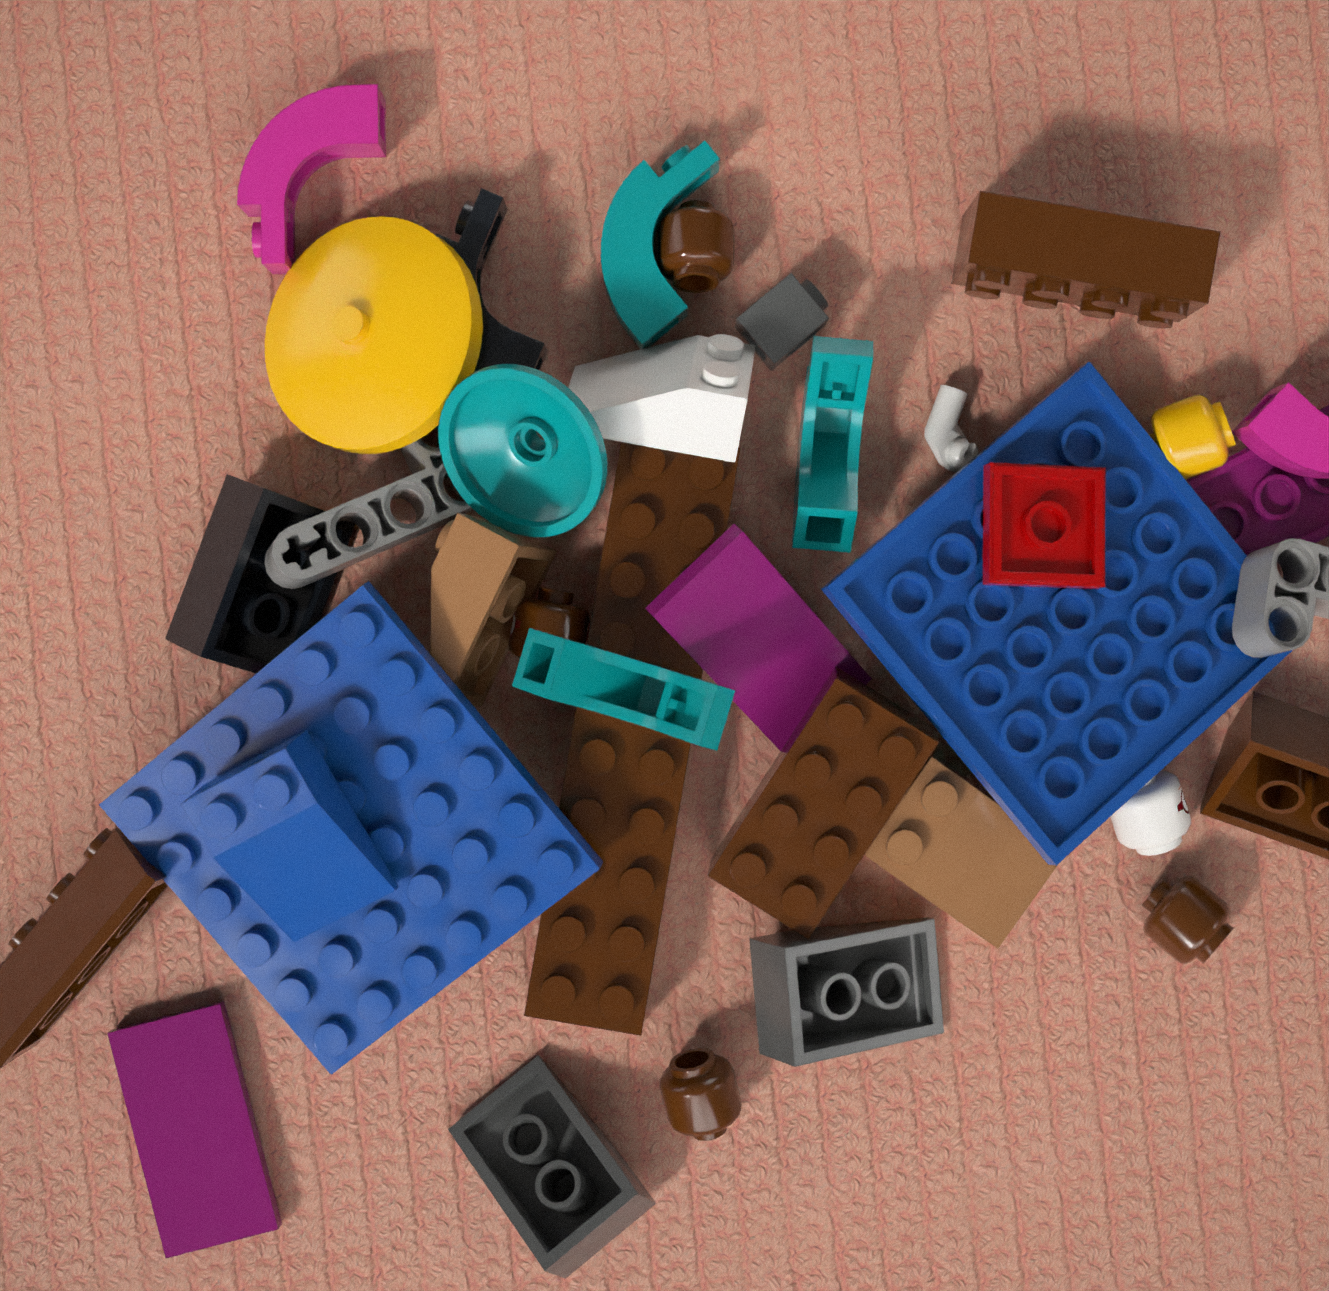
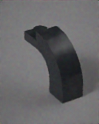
[436,188,548,372]

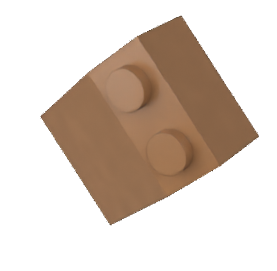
[430,513,557,706]
[865,756,1058,949]

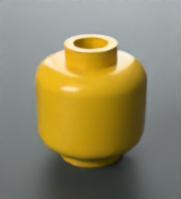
[1149,394,1236,480]

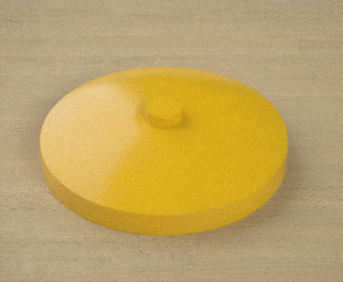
[265,216,483,454]

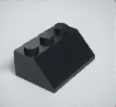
[165,474,356,673]

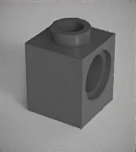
[735,273,829,371]

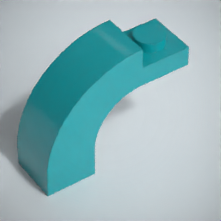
[601,141,720,349]
[792,336,874,553]
[512,628,735,751]

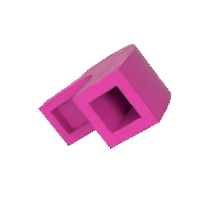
[237,84,386,274]
[1232,382,1329,479]

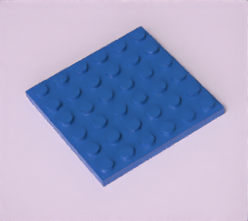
[821,361,1293,866]
[99,581,603,1075]

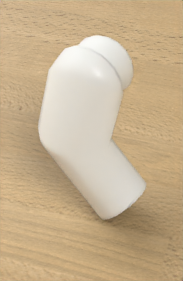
[924,385,979,472]

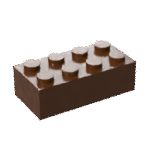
[951,191,1221,329]
[708,667,939,939]

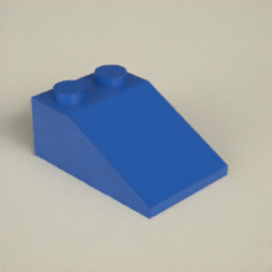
[181,730,399,942]

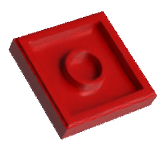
[983,462,1106,589]

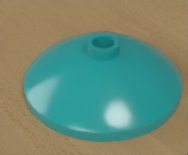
[438,364,608,537]

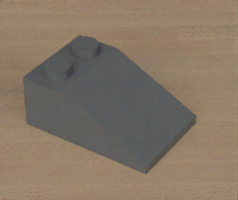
[749,917,944,1067]
[448,1055,656,1279]

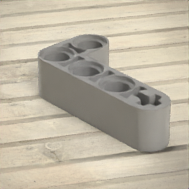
[264,425,472,589]
[1232,538,1329,658]

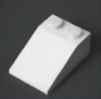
[568,334,756,462]

